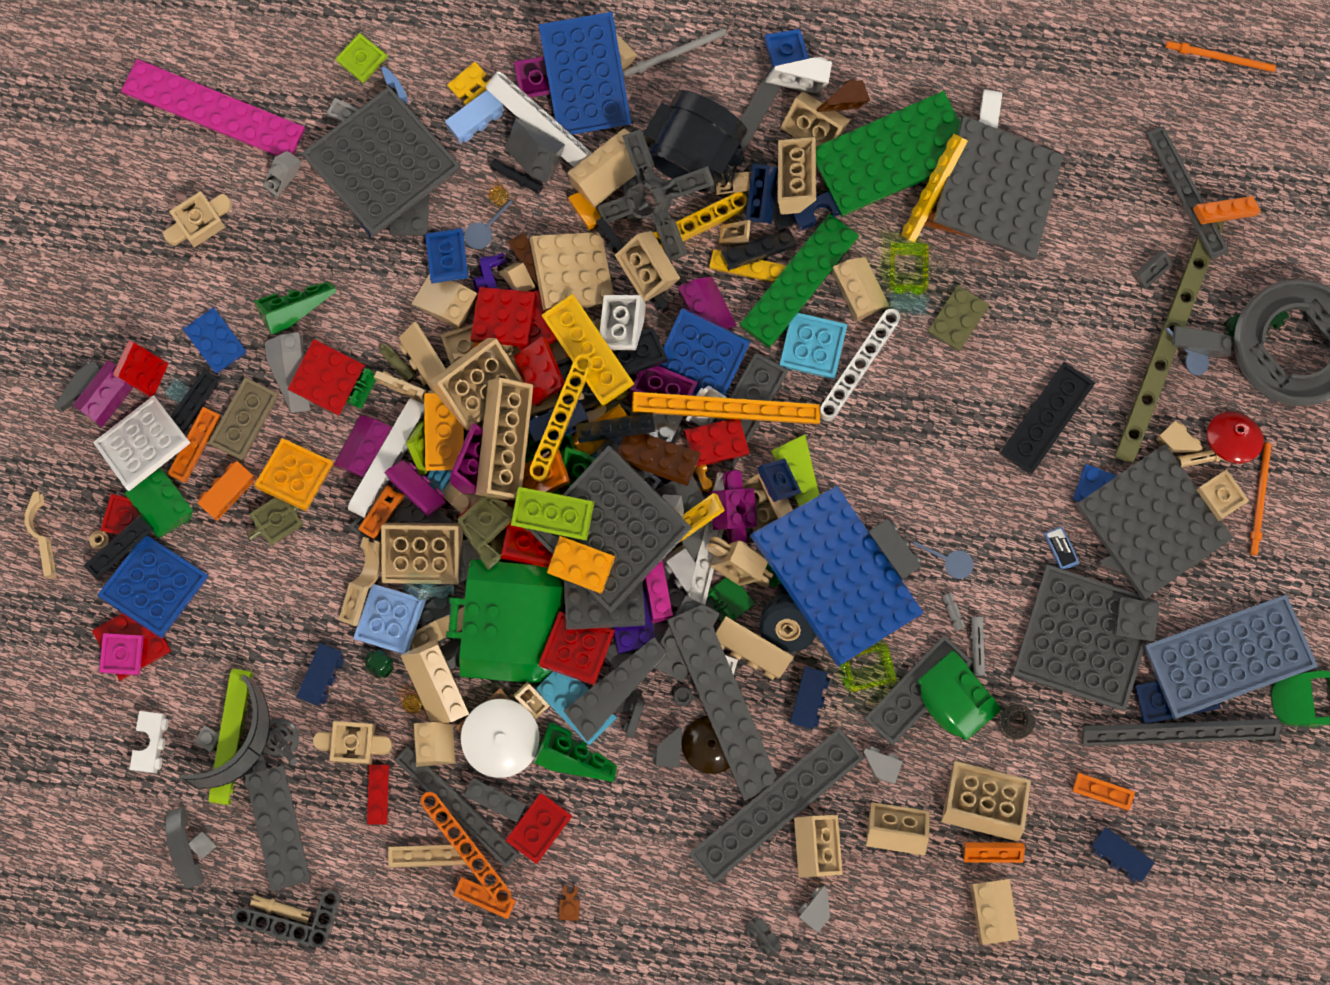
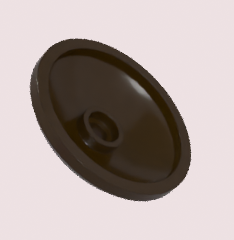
[682,716,729,774]

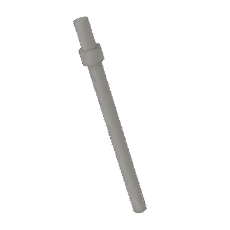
[623,28,726,77]

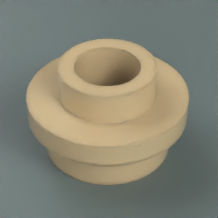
[89,530,109,550]

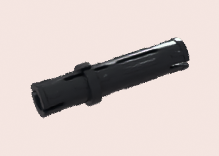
[490,158,544,195]

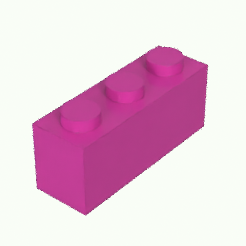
[643,561,673,623]

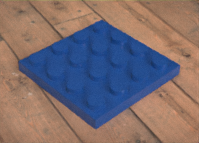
[658,308,751,396]
[97,536,209,639]

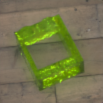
[889,242,929,295]
[840,643,897,694]

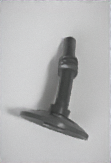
[264,718,299,765]

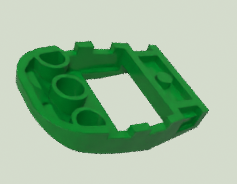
[1271,671,1330,728]

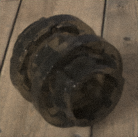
[998,704,1035,740]

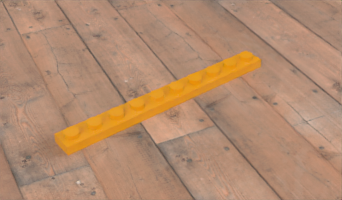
[632,392,820,424]

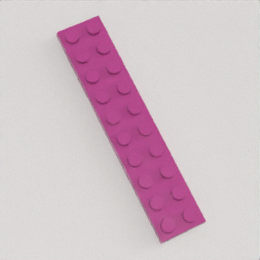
[121,59,305,156]

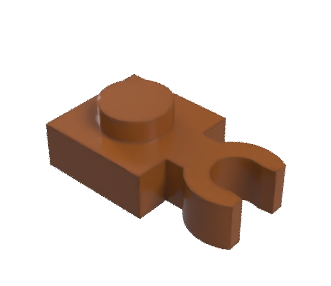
[559,886,580,921]

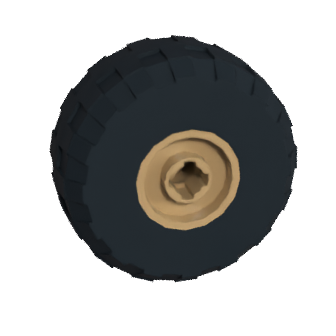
[760,594,816,652]

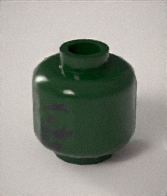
[365,650,394,679]

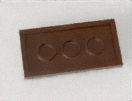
[617,434,701,486]

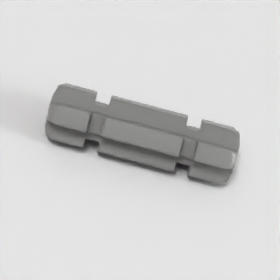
[942,593,965,631]

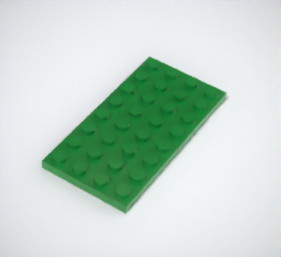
[809,91,960,217]

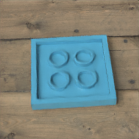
[780,313,848,380]

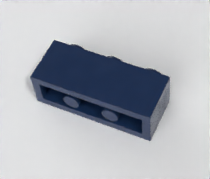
[746,164,778,224]
[529,400,589,449]
[296,643,345,707]
[789,666,830,731]
[1089,827,1155,883]

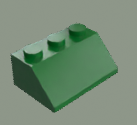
[125,467,193,539]

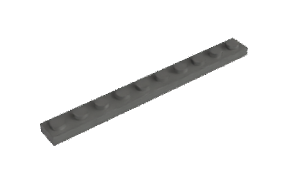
[1082,719,1281,746]

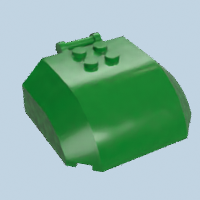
[446,559,566,682]

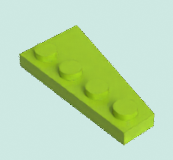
[771,435,819,507]

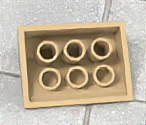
[429,338,524,431]
[381,522,463,584]
[942,761,1031,842]

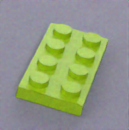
[511,487,594,540]

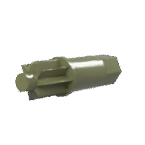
[379,344,416,382]

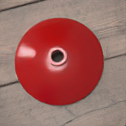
[1206,412,1264,464]

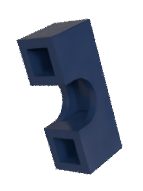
[791,190,840,232]

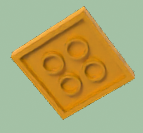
[254,438,334,511]

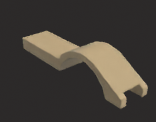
[24,491,57,579]
[339,537,382,626]
[410,607,464,650]

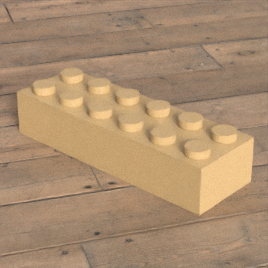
[476,377,533,501]

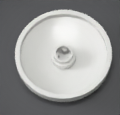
[461,699,540,778]

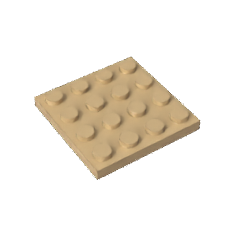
[530,232,614,310]

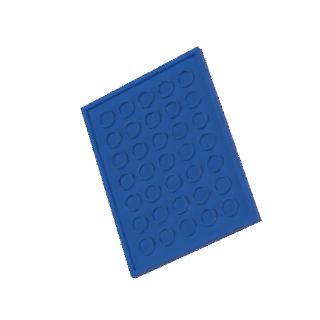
[750,486,924,667]

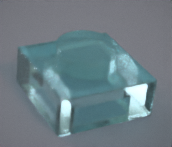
[164,379,190,404]

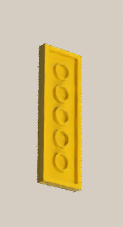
[542,294,634,406]

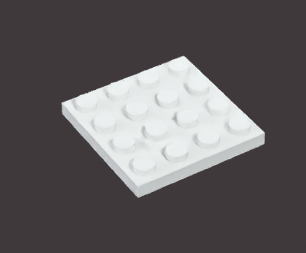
[93,395,190,491]

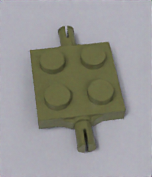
[246,497,303,546]

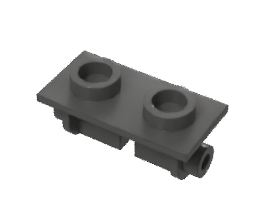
[744,916,782,958]

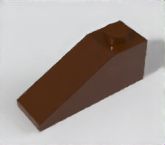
[817,79,870,112]

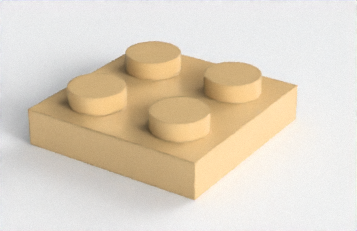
[1196,469,1249,521]

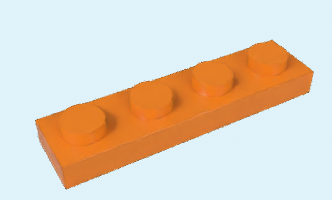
[1193,196,1261,224]
[168,407,221,484]

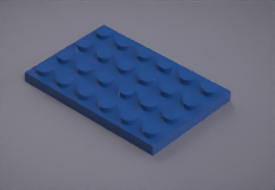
[538,12,632,135]

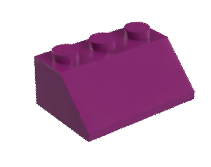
[514,56,551,97]
[678,276,737,330]
[72,360,133,427]
[628,366,698,423]
[334,415,392,479]
[450,423,483,494]
[384,460,446,519]

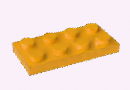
[424,393,464,471]

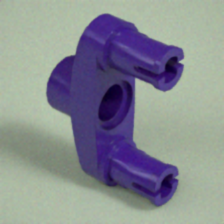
[473,252,513,294]

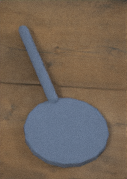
[464,200,512,249]
[1166,327,1209,376]
[913,541,974,579]

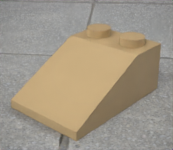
[411,273,478,329]

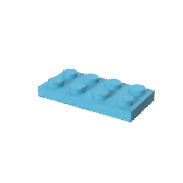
[535,672,617,746]

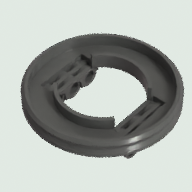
[1234,279,1330,406]

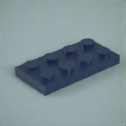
[1134,681,1221,724]

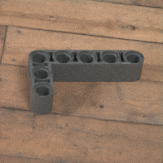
[232,890,341,948]

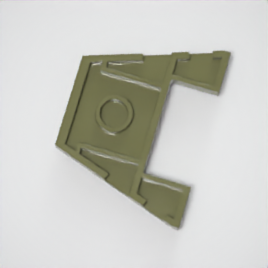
[458,496,531,570]

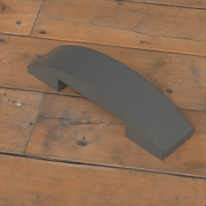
[166,807,204,889]

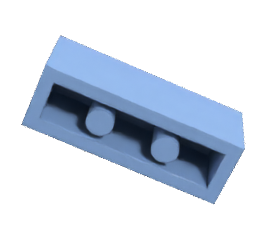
[445,90,504,143]

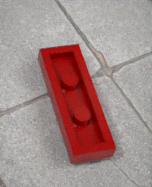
[367,765,390,825]

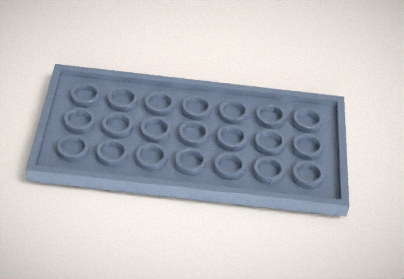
[1144,595,1318,719]

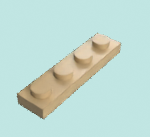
[388,844,468,868]

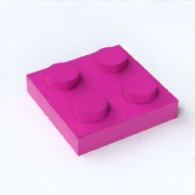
[99,633,144,675]

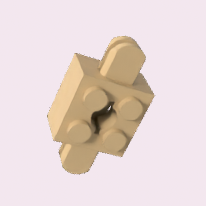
[164,191,232,248]
[706,537,773,587]
[313,721,393,765]

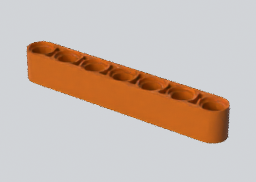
[421,792,511,906]

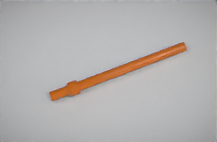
[1165,41,1276,72]
[1250,443,1272,556]

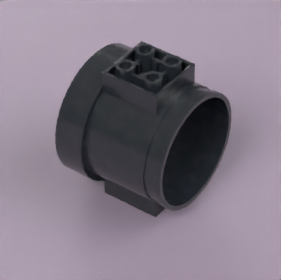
[643,90,748,193]

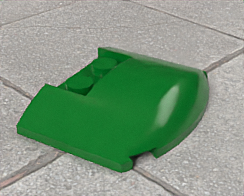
[917,650,1001,741]

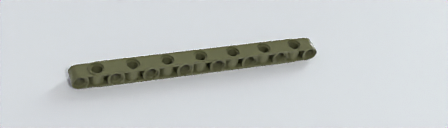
[1114,221,1225,464]

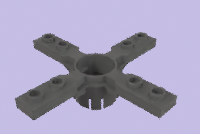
[597,129,714,261]

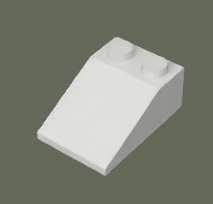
[765,57,832,94]
[600,295,646,350]

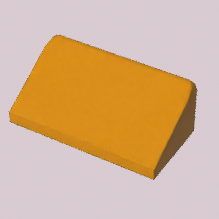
[568,192,601,230]

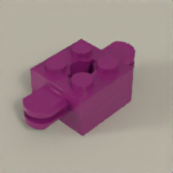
[710,470,757,544]

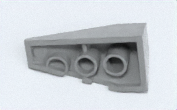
[265,332,310,413]

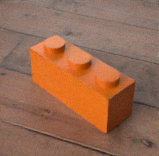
[197,461,256,521]

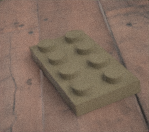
[208,377,280,461]

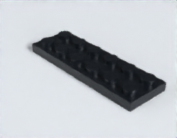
[556,327,668,400]
[1000,362,1095,475]

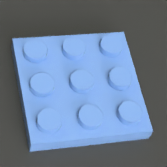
[353,584,426,654]

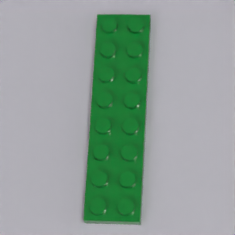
[739,214,859,349]

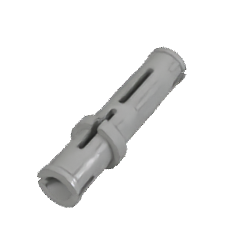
[970,617,986,676]

